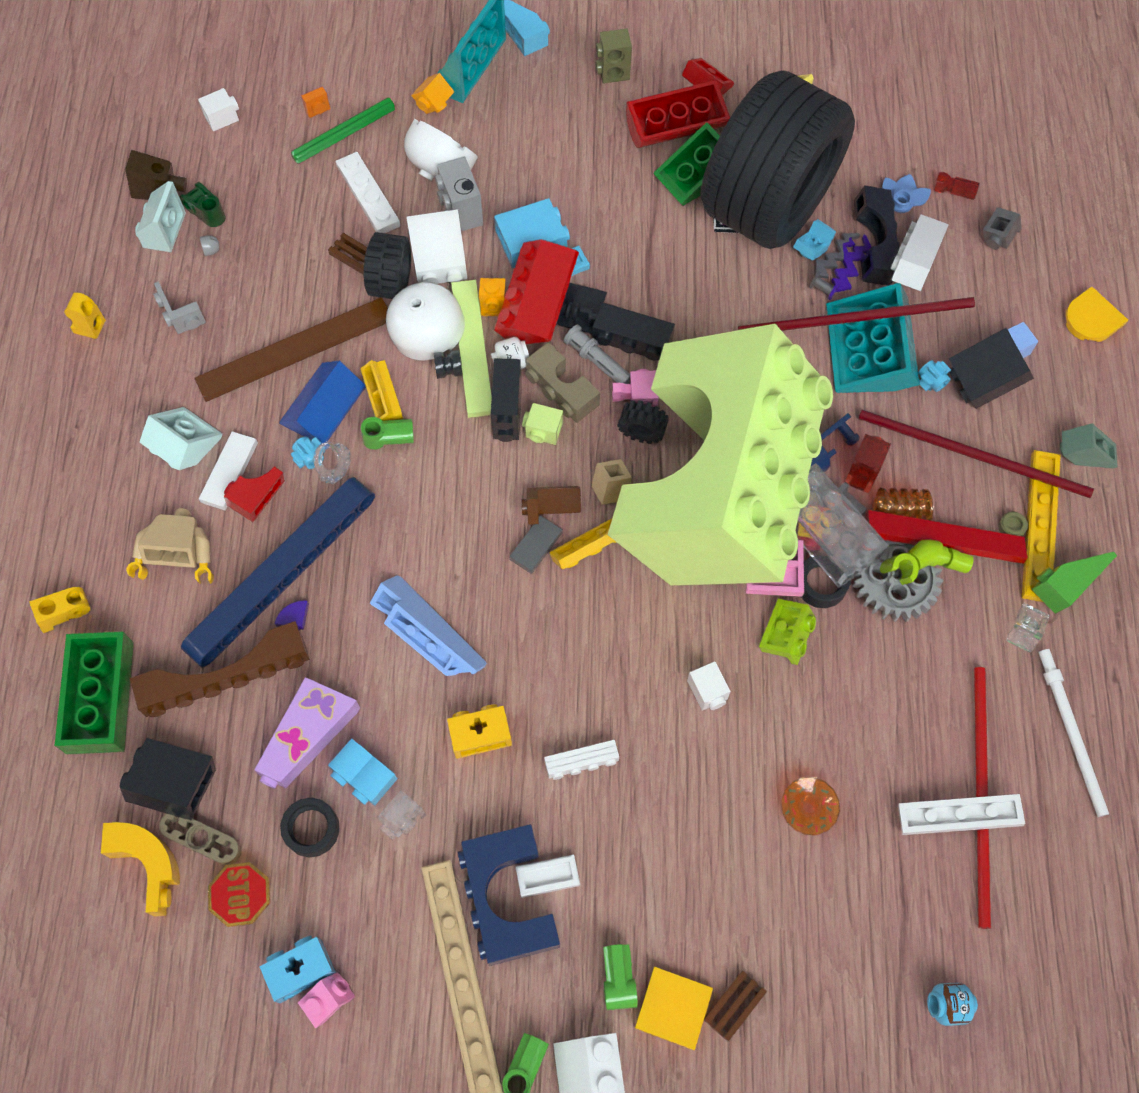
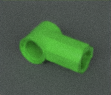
[361,417,414,450]
[603,944,638,1010]
[502,1033,549,1093]

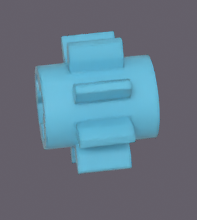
[918,360,951,392]
[291,436,325,469]

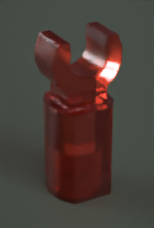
[934,172,980,200]

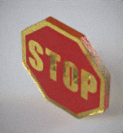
[208,862,270,927]

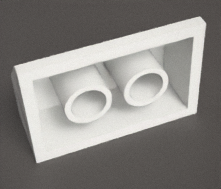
[553,1033,625,1093]

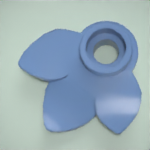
[882,174,931,213]

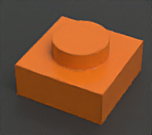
[301,86,330,118]

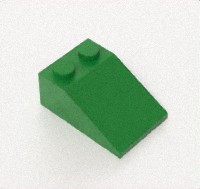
[653,122,720,206]

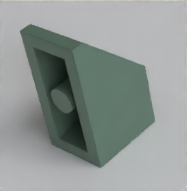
[1060,423,1118,469]

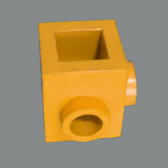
[411,73,454,114]

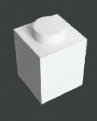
[198,88,239,131]
[687,662,731,710]

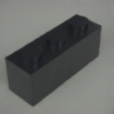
[592,302,675,361]

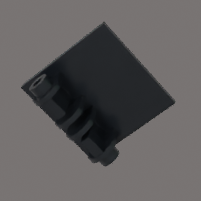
[556,282,607,334]

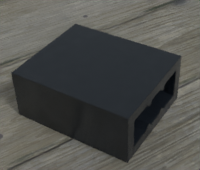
[949,327,1034,409]
[490,358,522,442]
[119,738,216,821]

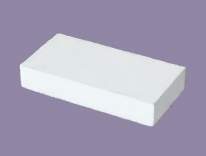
[516,855,580,898]

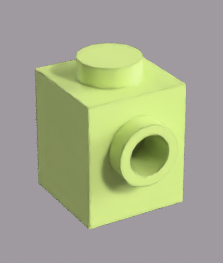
[522,403,563,445]

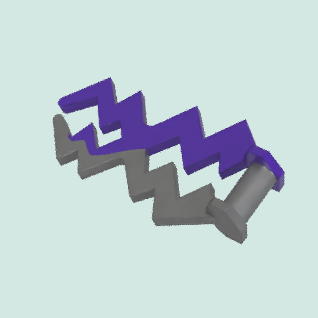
[809,233,872,300]

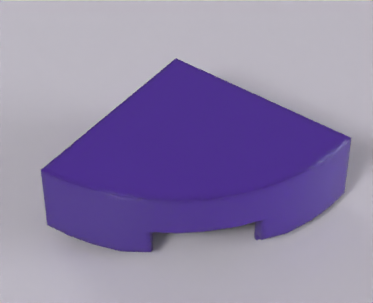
[275,601,309,630]

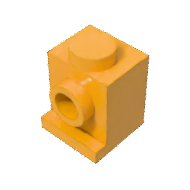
[479,278,507,316]

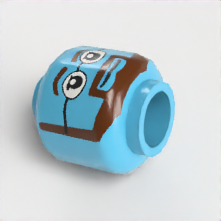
[927,983,978,1026]

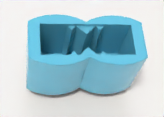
[328,738,398,806]

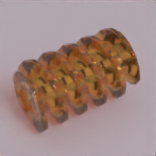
[872,487,933,521]

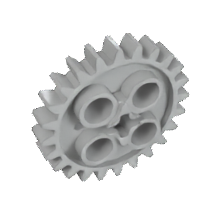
[851,539,943,622]

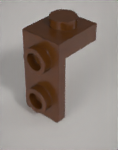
[521,486,581,525]

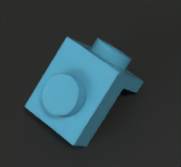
[793,219,836,260]

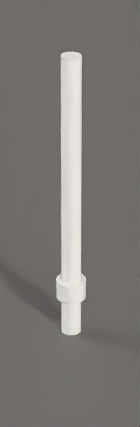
[1038,649,1109,817]

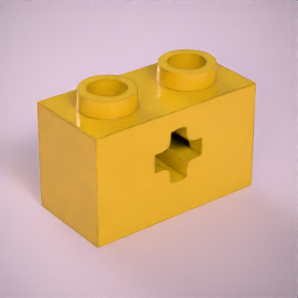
[447,704,512,759]

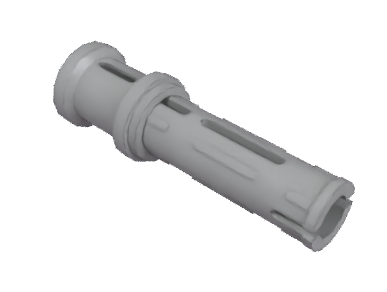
[563,325,630,384]

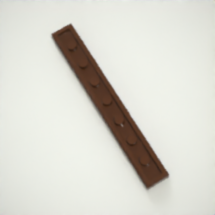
[194,297,388,402]

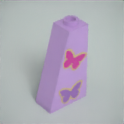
[255,677,360,789]

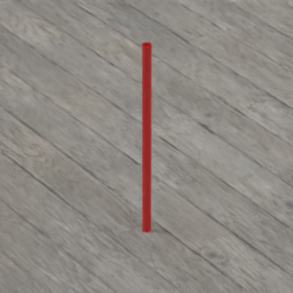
[974,667,991,929]

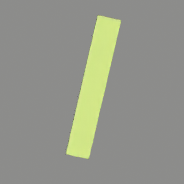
[451,280,492,418]

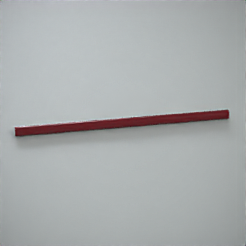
[738,297,975,331]
[858,409,1094,498]

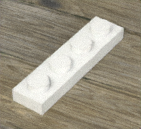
[336,152,400,233]
[898,794,1025,835]

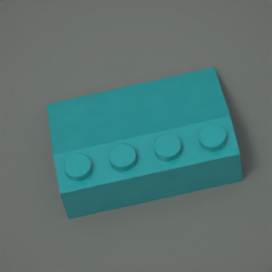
[437,0,506,103]
[826,283,920,393]

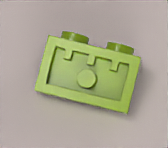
[759,599,816,665]

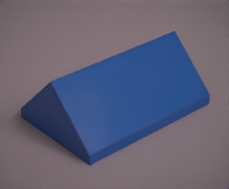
[279,360,366,447]

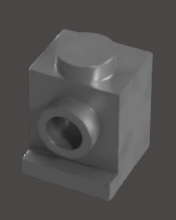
[983,207,1022,250]

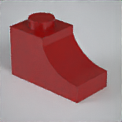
[224,466,285,522]

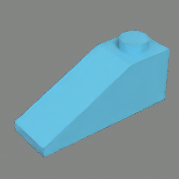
[504,0,550,56]

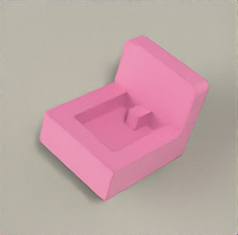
[298,973,355,1028]

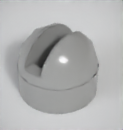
[200,235,220,256]

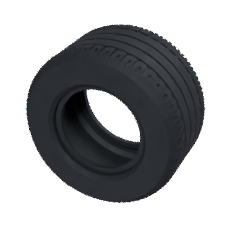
[701,70,855,249]

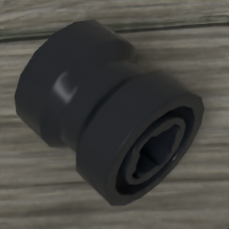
[434,350,463,379]

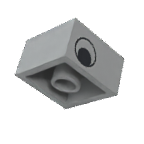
[435,157,483,231]

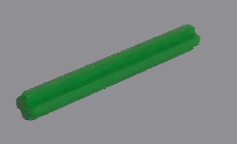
[291,98,395,164]

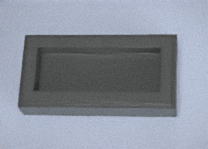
[509,515,563,574]

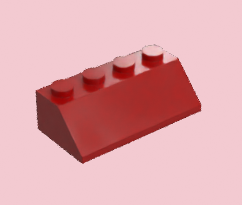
[494,239,579,344]

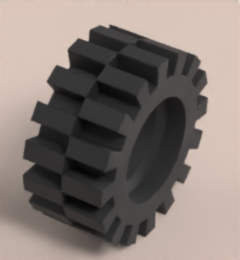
[617,401,669,444]

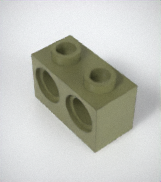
[595,28,632,84]

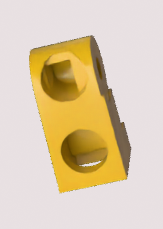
[64,292,106,339]
[29,587,90,633]

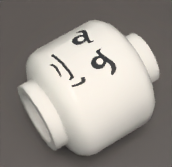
[491,337,529,369]

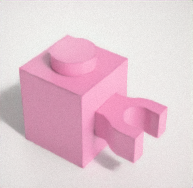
[612,369,659,407]

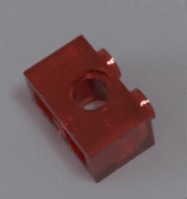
[845,434,891,494]

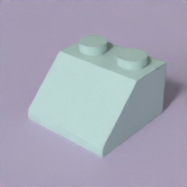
[135,181,186,252]
[140,407,223,470]

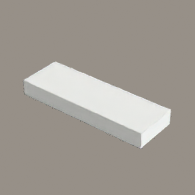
[199,431,258,510]

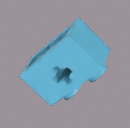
[259,936,336,1003]

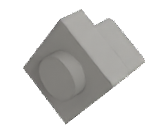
[153,281,206,334]

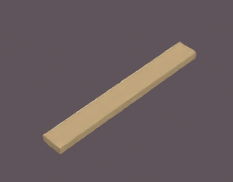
[421,860,503,1093]

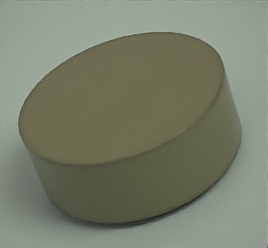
[998,512,1028,536]

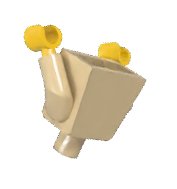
[126,508,214,584]

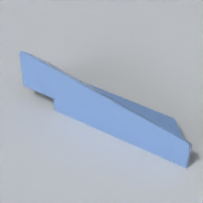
[370,575,487,676]

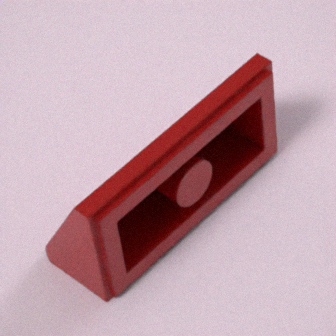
[682,58,735,95]

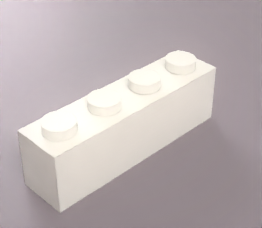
[891,214,949,291]

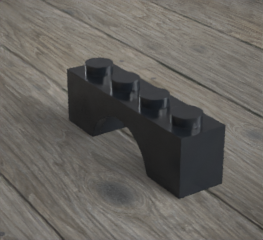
[854,185,900,286]

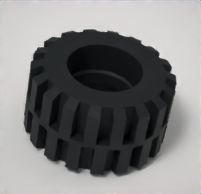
[363,232,411,299]

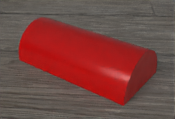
[626,80,730,148]

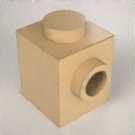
[592,459,632,505]

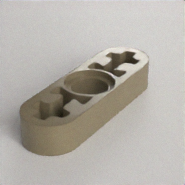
[160,814,241,865]

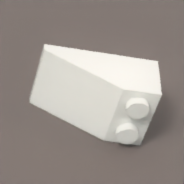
[407,209,467,284]

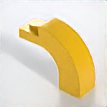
[101,822,180,916]

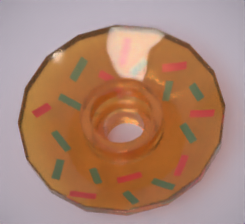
[781,777,840,835]

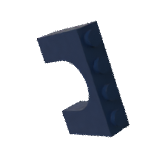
[457,824,560,966]

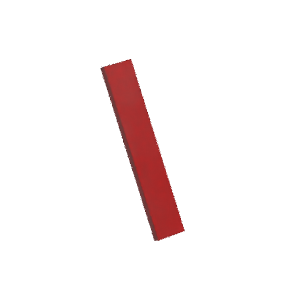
[865,510,1028,564]

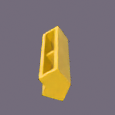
[360,360,403,421]

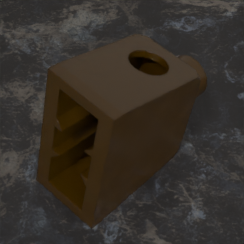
[125,150,187,200]

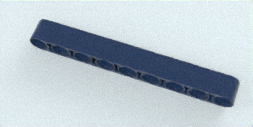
[181,477,375,667]

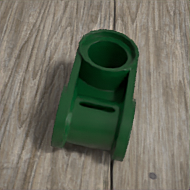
[179,182,226,227]

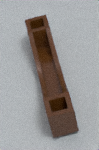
[130,621,310,717]

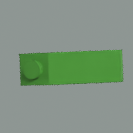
[1032,551,1117,614]

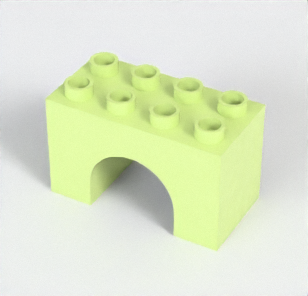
[608,324,833,586]

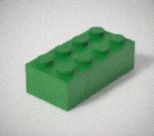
[54,632,134,754]

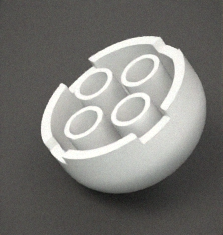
[404,119,478,181]
[386,282,465,360]

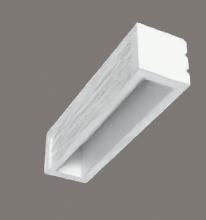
[544,740,619,780]

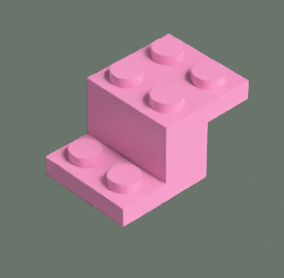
[746,528,804,597]

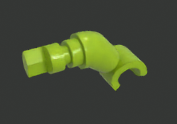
[880,540,973,585]

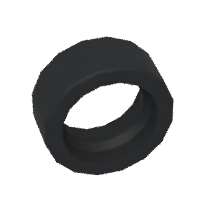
[800,553,851,609]
[280,797,340,858]

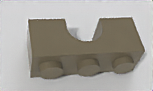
[525,342,600,423]

